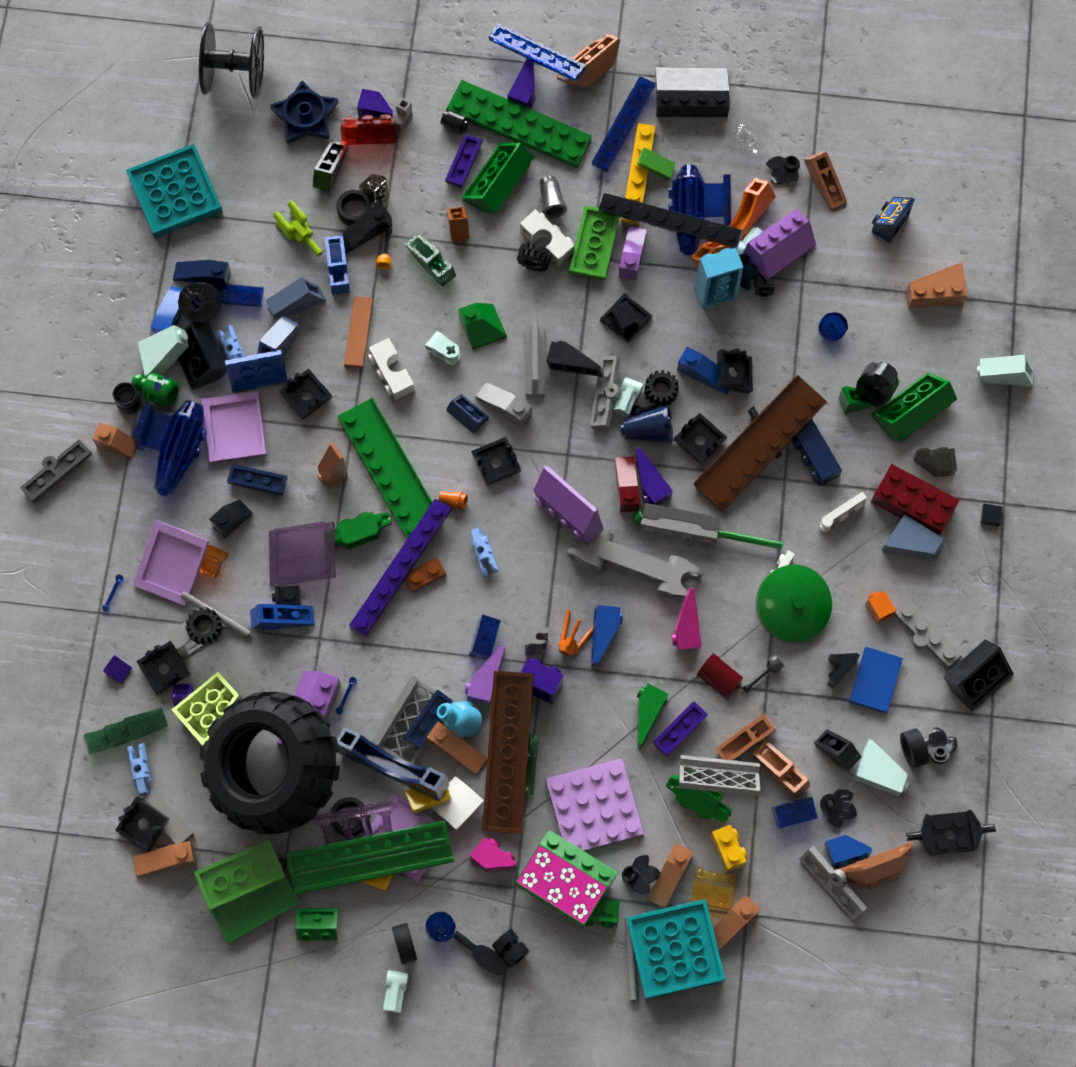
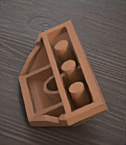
[556,34,620,87]
[840,841,913,889]

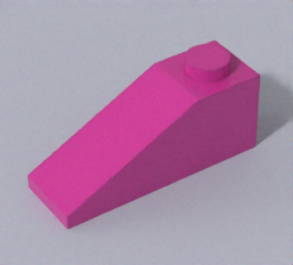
[671,588,702,650]

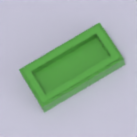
[637,147,675,180]

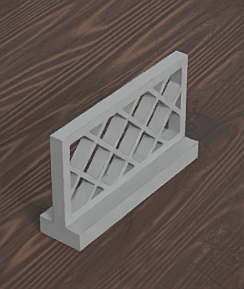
[525,310,544,397]
[371,675,436,764]
[678,755,760,796]

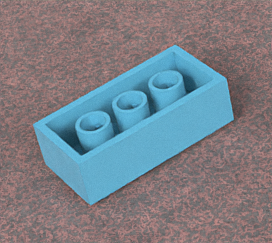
[695,248,743,309]

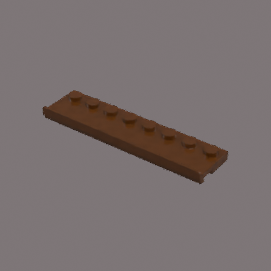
[693,375,827,512]

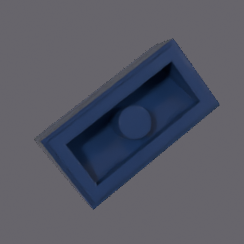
[446,394,489,433]

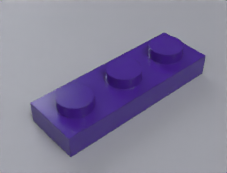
[445,134,482,188]
[653,701,708,757]

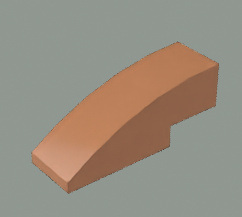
[715,714,777,761]
[752,740,811,800]

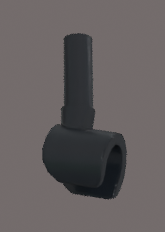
[630,405,657,416]

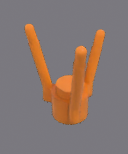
[558,609,593,657]

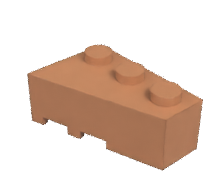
[906,262,967,308]

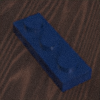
[227,464,288,496]
[403,689,453,750]

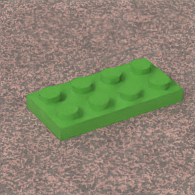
[569,205,620,281]
[194,839,286,910]

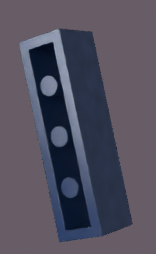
[792,419,842,486]

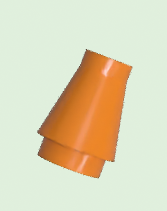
[438,491,468,510]

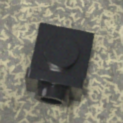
[754,271,775,297]
[271,584,301,605]

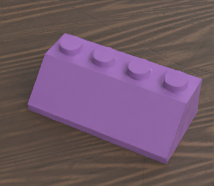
[742,209,816,280]
[533,465,604,544]
[277,671,341,746]

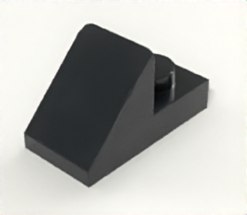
[827,653,860,689]

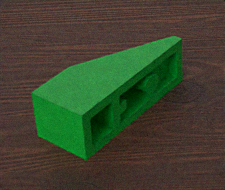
[637,683,669,749]

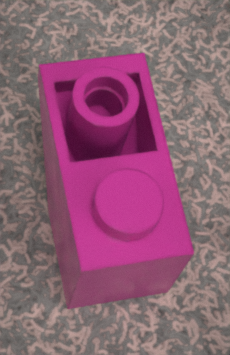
[470,837,516,872]

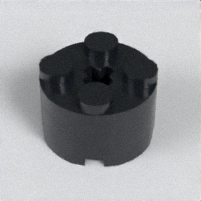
[856,362,899,407]

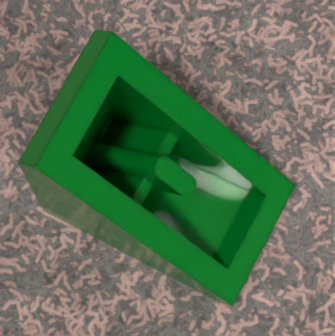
[839,386,872,414]

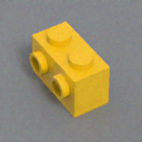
[710,824,748,873]

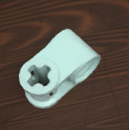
[425,332,461,366]

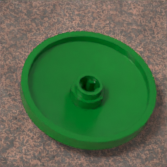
[756,564,832,642]

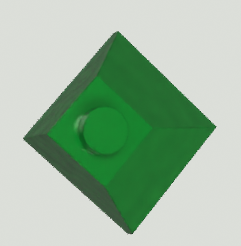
[458,303,507,350]

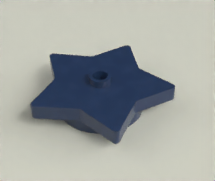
[270,81,339,143]

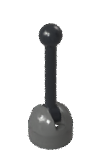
[743,655,784,692]

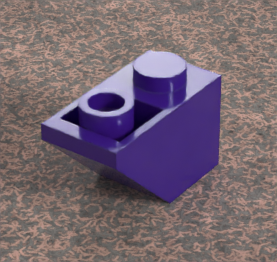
[357,89,394,123]

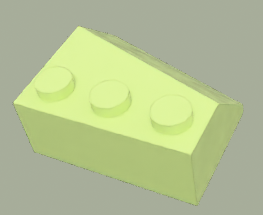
[172,672,240,745]

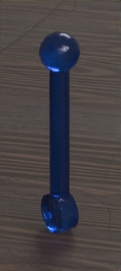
[102,574,124,611]
[335,677,357,715]

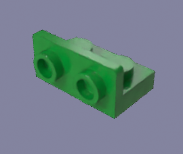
[585,899,620,928]
[295,908,338,941]

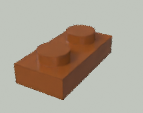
[405,557,446,593]

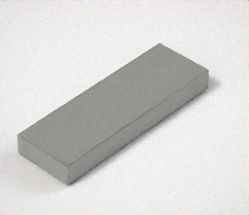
[143,789,194,844]

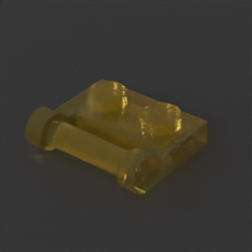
[690,867,736,910]

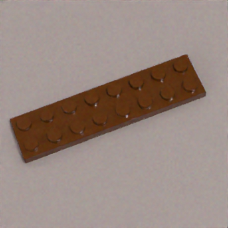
[482,670,534,834]

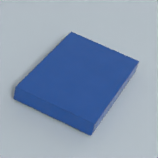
[225,350,288,392]
[849,646,903,714]

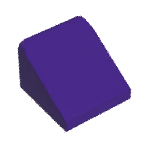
[103,655,132,684]
[172,684,194,707]

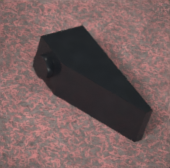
[313,140,348,192]
[341,203,392,254]
[546,341,604,377]

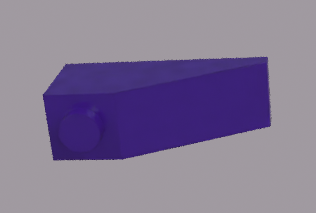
[508,52,536,108]
[635,447,673,506]

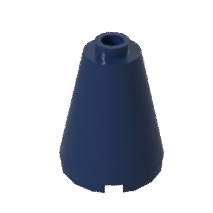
[621,406,673,443]

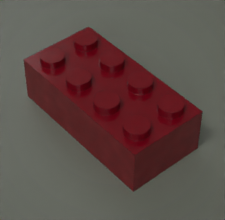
[871,464,959,536]

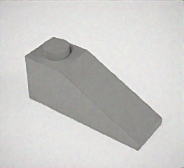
[475,382,532,428]

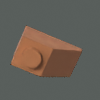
[92,422,139,459]

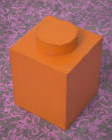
[865,591,897,624]

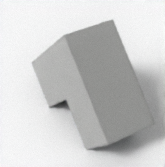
[391,97,412,130]

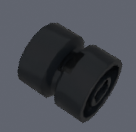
[112,382,141,415]
[492,929,530,968]

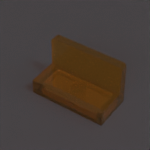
[200,544,229,578]

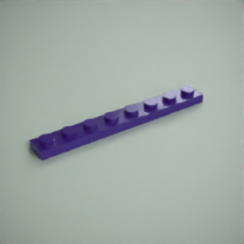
[349,498,452,637]

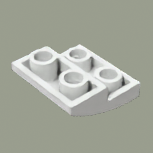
[431,776,484,831]

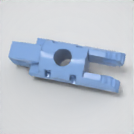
[217,325,245,360]
[471,528,499,578]
[127,743,151,795]

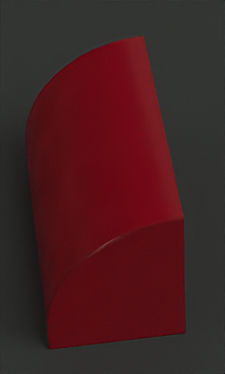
[697,653,743,700]

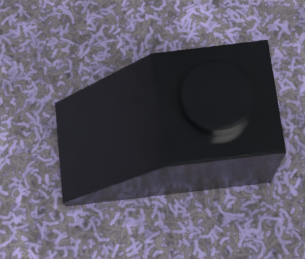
[209,500,253,539]
[814,729,861,771]

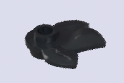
[766,156,800,186]
[739,254,758,290]
[924,727,957,764]
[820,789,857,828]
[622,855,660,894]

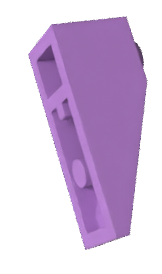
[619,226,647,280]
[465,645,505,706]

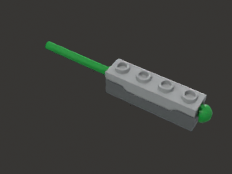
[633,503,783,549]

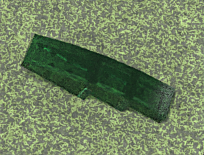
[83,708,168,755]

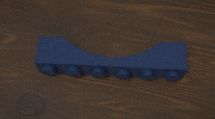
[337,727,450,802]

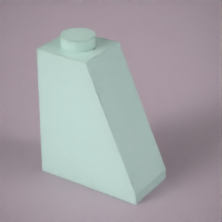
[138,325,189,377]
[977,355,1033,387]
[854,739,909,797]

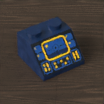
[871,197,915,243]

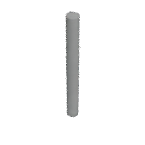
[181,591,251,638]
[625,918,638,1001]

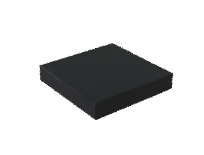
[600,293,652,343]

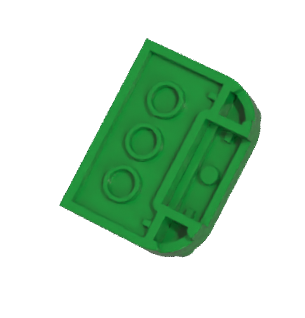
[208,877,300,943]

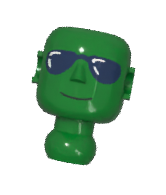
[131,373,179,407]

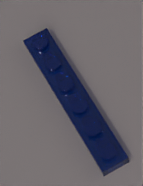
[488,23,587,82]
[592,76,656,172]

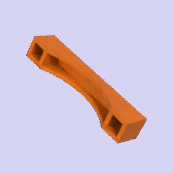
[691,178,776,270]

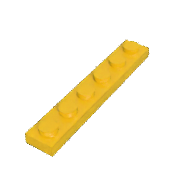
[621,123,656,225]

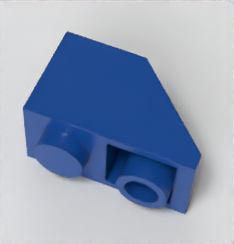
[824,835,873,868]

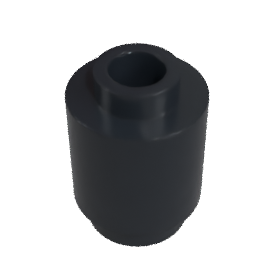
[440,110,469,134]

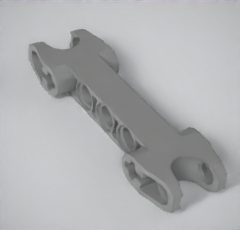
[567,530,703,601]

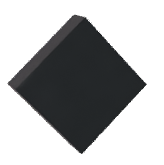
[980,503,1003,526]

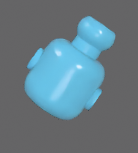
[437,701,482,738]

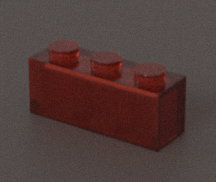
[340,114,396,145]

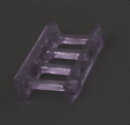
[313,799,395,844]

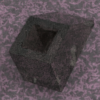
[359,174,389,206]
[913,447,957,477]

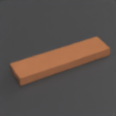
[344,296,373,369]

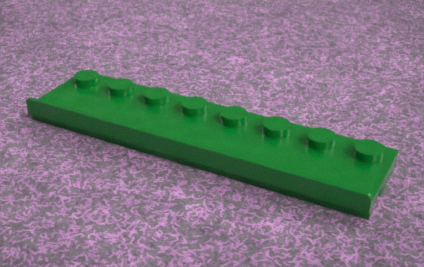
[337,397,444,539]
[286,820,454,895]

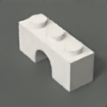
[520,209,574,267]
[368,338,415,400]

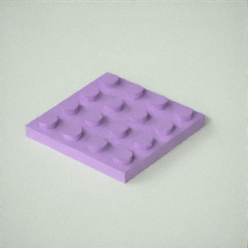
[546,758,644,851]

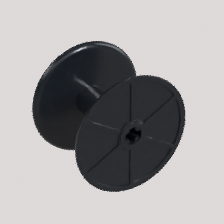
[199,22,264,99]

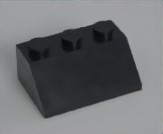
[178,322,227,390]
[943,639,1014,712]

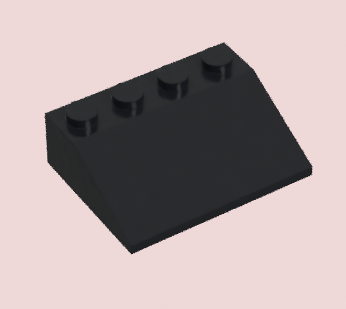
[656,67,730,117]

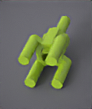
[273,200,323,257]

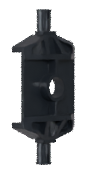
[906,810,996,856]

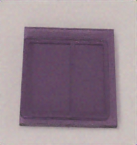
[269,521,336,587]

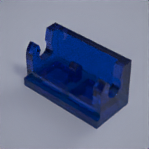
[468,614,501,659]
[771,797,818,828]

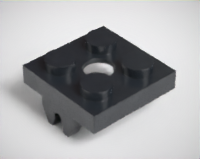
[717,348,753,394]
[279,368,332,420]
[674,413,727,465]
[471,437,521,486]
[136,641,191,695]
[115,796,170,853]

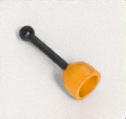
[376,227,392,269]

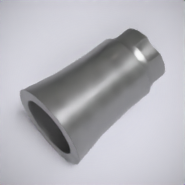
[540,176,567,218]

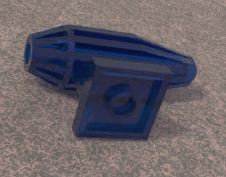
[668,164,732,255]
[132,400,207,496]

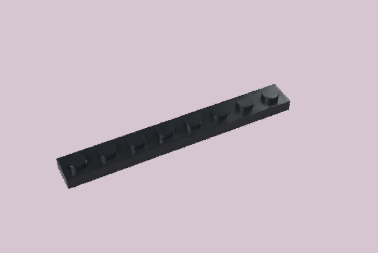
[598,193,743,249]

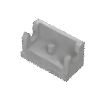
[525,626,548,655]

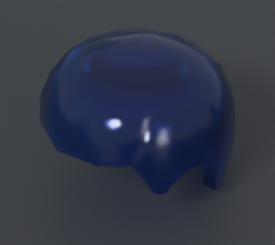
[818,312,848,342]
[425,912,456,943]

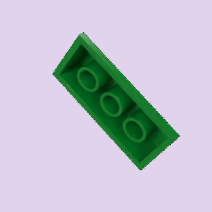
[461,143,534,213]
[871,372,957,442]

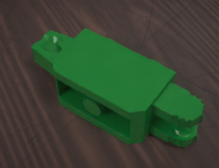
[325,512,392,550]
[666,774,732,823]

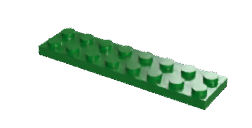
[446,80,592,168]

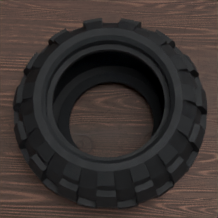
[200,691,340,834]

